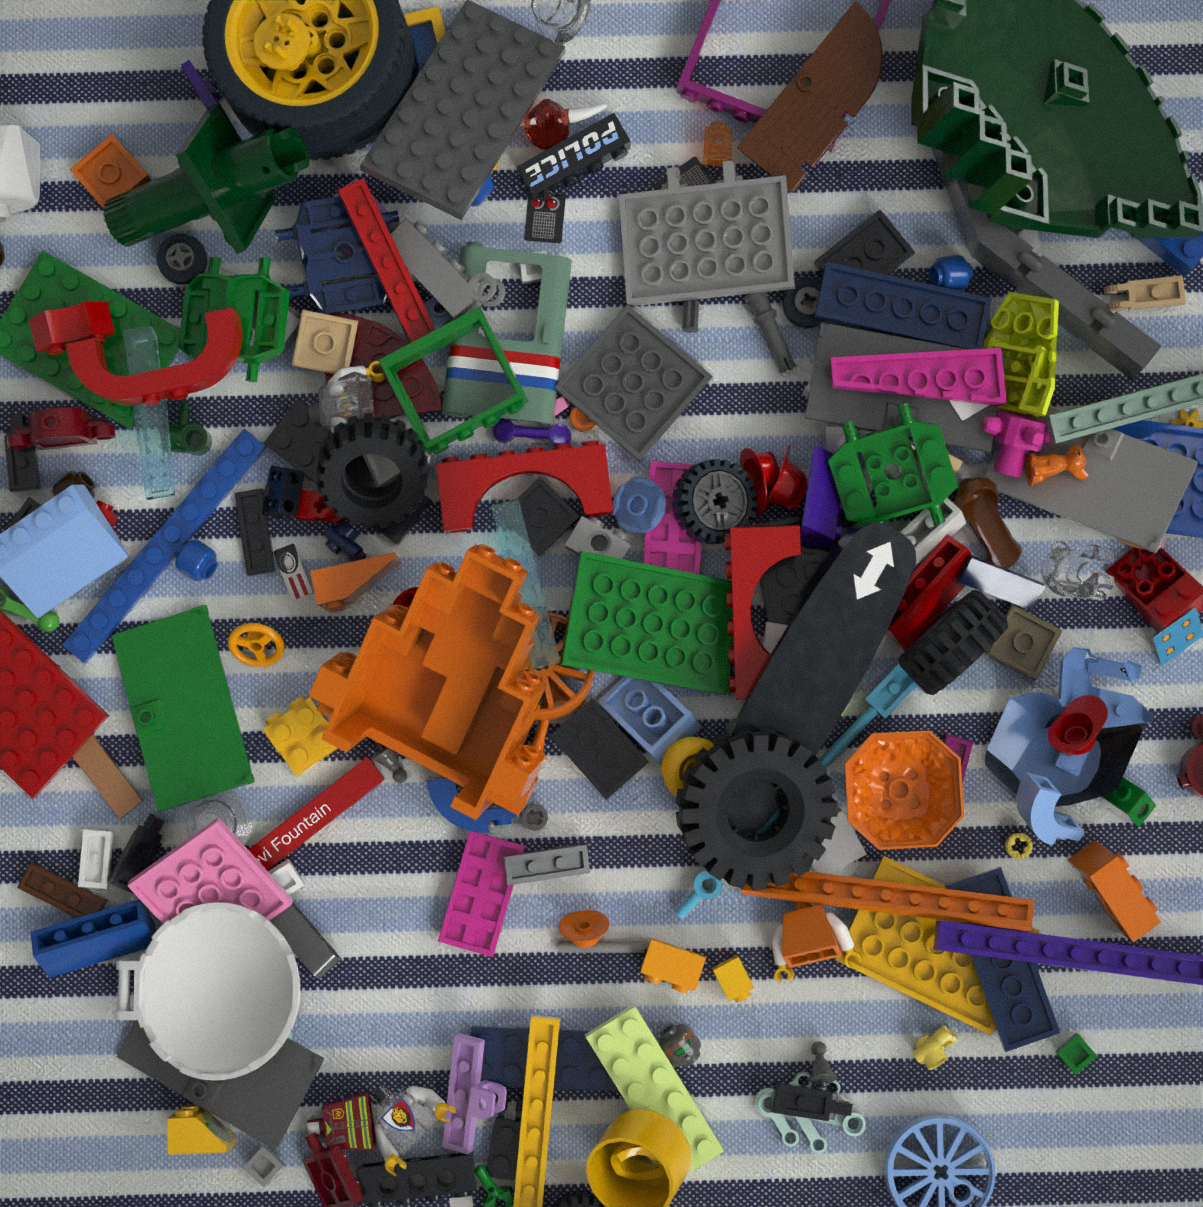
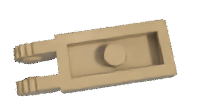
[1103,275,1186,312]

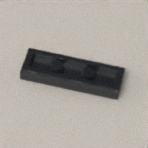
[235,488,276,577]

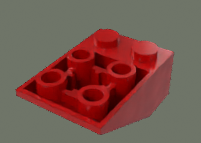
[1106,547,1203,633]

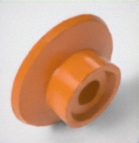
[558,910,610,948]

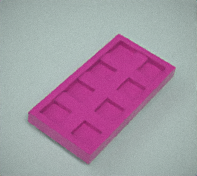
[643,461,702,574]
[438,831,525,957]

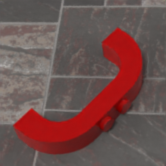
[66,307,243,406]

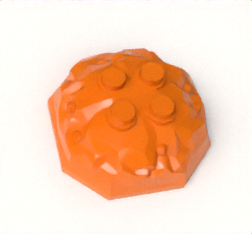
[844,731,964,850]

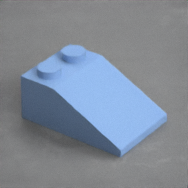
[598,677,702,767]

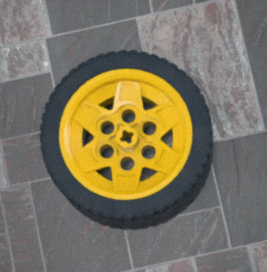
[202,0,416,160]

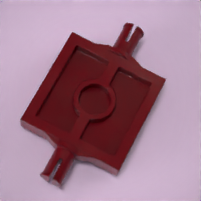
[301,1132,364,1207]

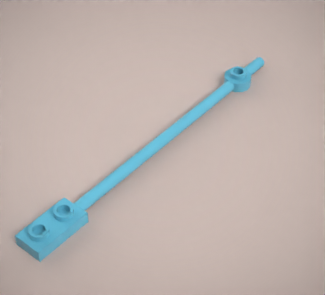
[674,663,917,919]

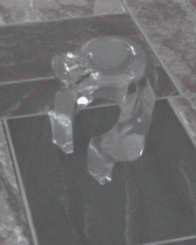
[1041,541,1114,601]

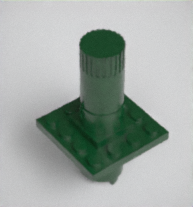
[103,102,310,254]

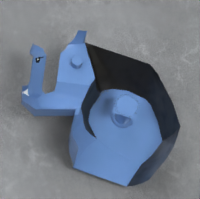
[985,647,1153,807]

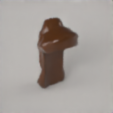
[954,478,1022,568]

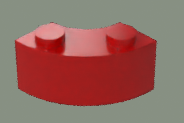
[29,301,115,356]

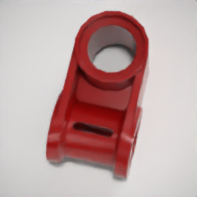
[292,489,345,523]

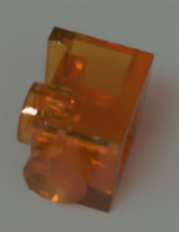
[702,122,733,166]

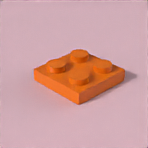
[70,134,150,207]

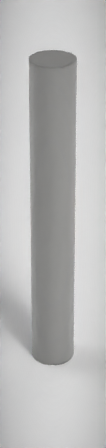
[558,941,644,953]

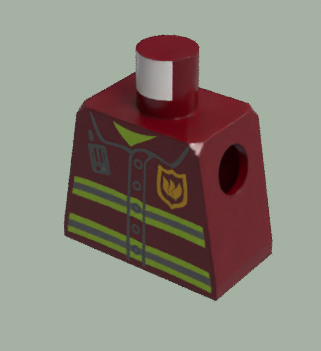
[307,1090,377,1150]

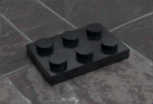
[814,210,915,275]
[550,698,649,800]

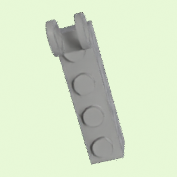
[391,218,505,319]

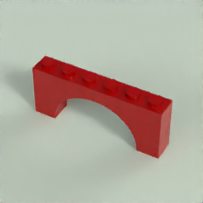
[436,440,613,534]
[725,524,801,700]

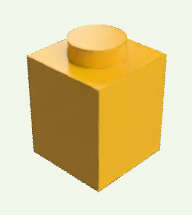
[712,955,754,1003]

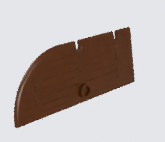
[736,1,883,193]

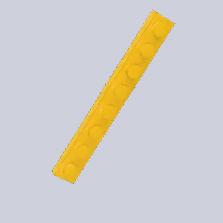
[513,1015,560,1207]

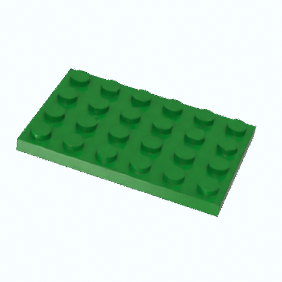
[0,250,180,430]
[560,551,734,695]

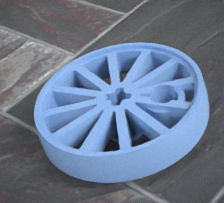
[884,1114,996,1207]

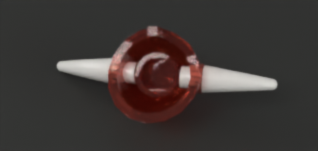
[520,99,606,150]

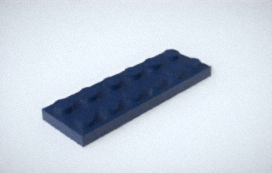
[814,262,992,350]
[945,867,1060,1052]
[471,1026,619,1091]

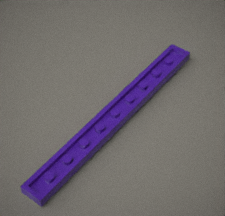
[933,920,1203,985]

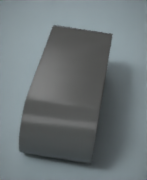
[269,902,341,979]

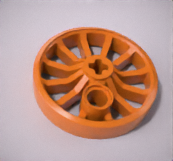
[526,612,595,720]

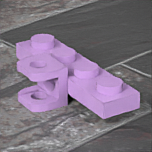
[442,1033,507,1154]

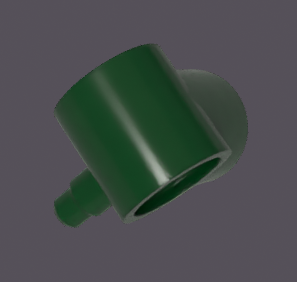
[165,402,212,456]

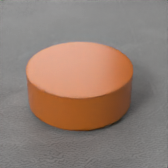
[570,407,595,432]

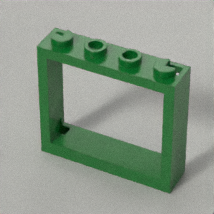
[379,307,529,455]

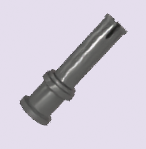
[744,292,796,373]

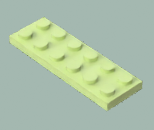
[585,1004,724,1173]

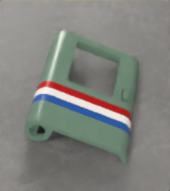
[441,242,572,426]

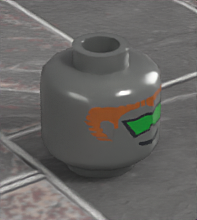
[659,1024,701,1068]

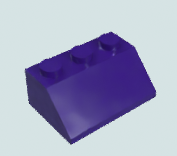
[800,445,844,549]

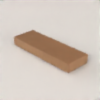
[73,734,144,819]

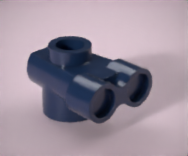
[323,521,367,562]

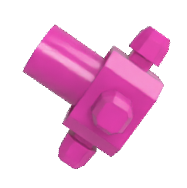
[981,410,1052,477]

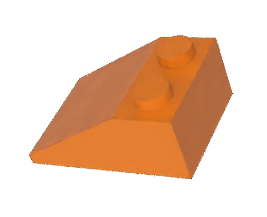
[310,552,401,613]

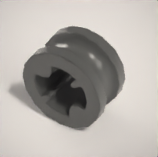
[522,805,548,831]

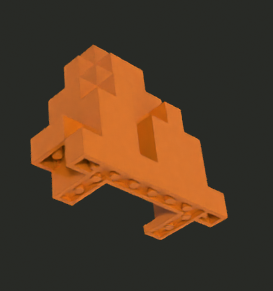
[308,544,547,820]

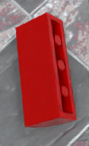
[886,534,972,651]

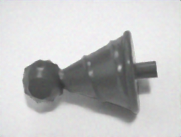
[371,743,407,783]
[809,1041,837,1088]

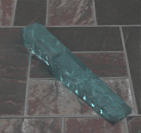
[123,325,175,500]
[491,500,560,670]

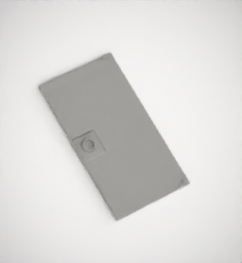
[983,407,1198,553]

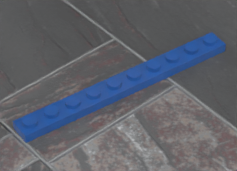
[62,428,267,664]

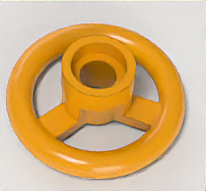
[228,623,285,667]

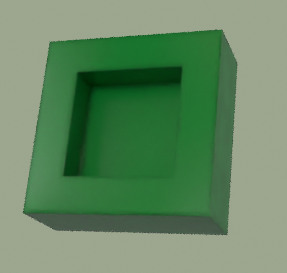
[1055,1033,1098,1075]

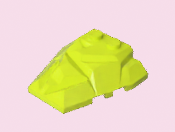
[982,292,1059,418]

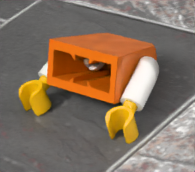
[771,901,862,983]

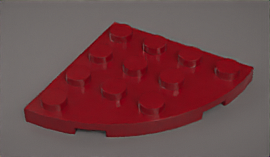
[325,313,442,425]

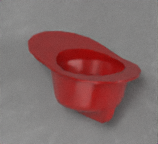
[765,445,807,510]
[740,448,780,515]
[1047,695,1108,757]

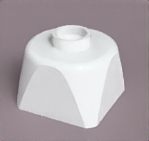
[0,125,40,223]

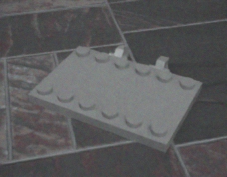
[619,161,795,306]

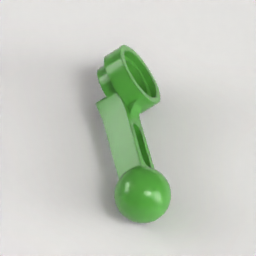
[0,585,60,632]

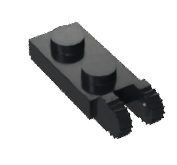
[486,1096,523,1181]

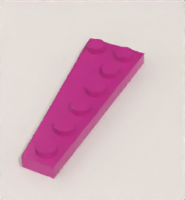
[829,348,1007,406]

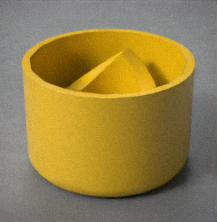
[586,1109,691,1207]

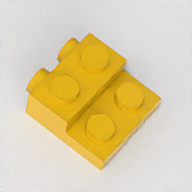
[263,696,338,777]

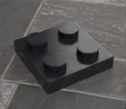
[500,477,580,557]

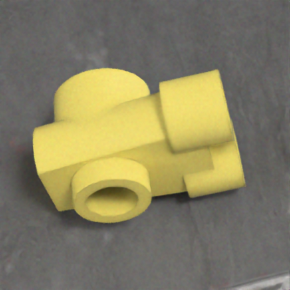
[912,1025,958,1070]

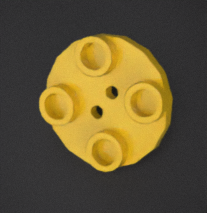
[253,13,311,71]

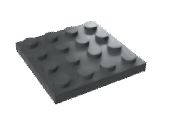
[554,304,713,462]

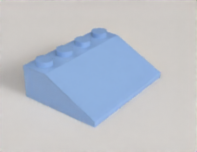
[0,485,130,618]

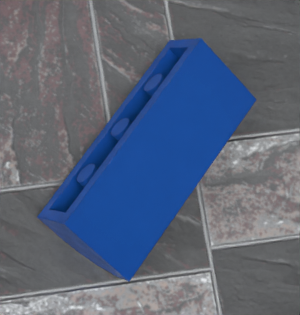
[31,899,156,978]

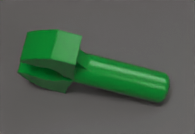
[474,1165,513,1207]

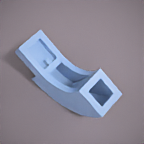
[1016,772,1085,845]

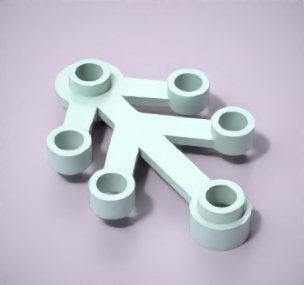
[755,1071,866,1154]

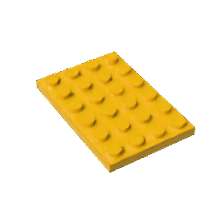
[834,856,1040,1036]

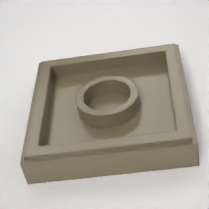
[985,604,1063,681]

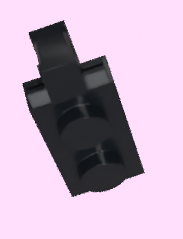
[4,413,41,493]
[108,813,165,894]
[770,1082,853,1121]

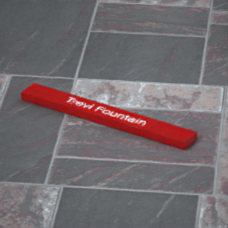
[248,757,386,871]

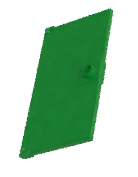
[111,605,255,813]

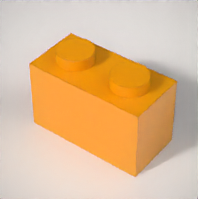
[640,938,706,994]

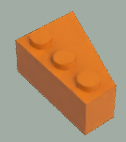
[1068,840,1161,943]

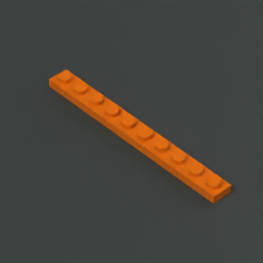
[741,871,1035,931]

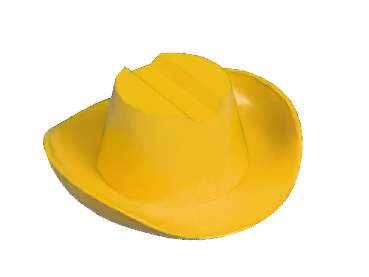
[662,737,714,797]

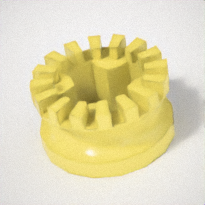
[1005,833,1033,859]

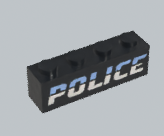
[517,113,631,202]

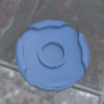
[612,477,666,534]

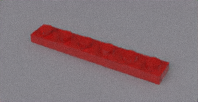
[337,178,436,343]

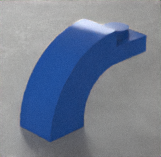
[426,779,517,833]

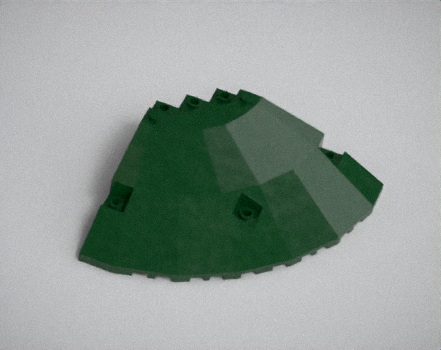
[911,0,1203,238]

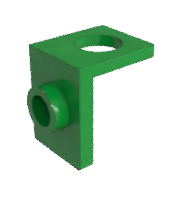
[1102,777,1156,827]

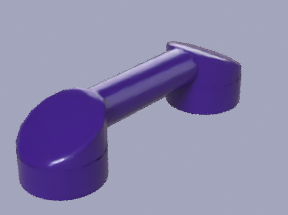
[493,419,571,446]

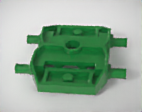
[178,257,290,382]
[828,402,958,526]

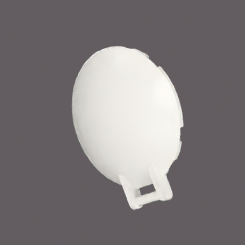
[115,902,300,1080]

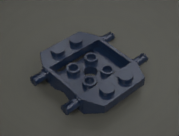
[275,196,410,315]

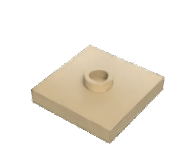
[292,310,358,375]

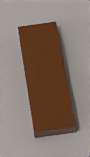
[17,862,108,918]

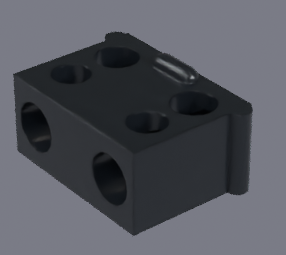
[262,465,305,519]

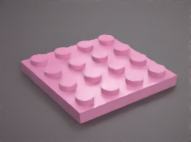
[127,817,293,924]

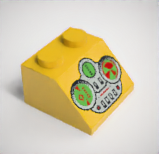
[167,1105,236,1155]

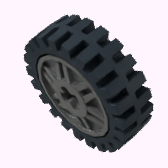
[672,459,758,544]

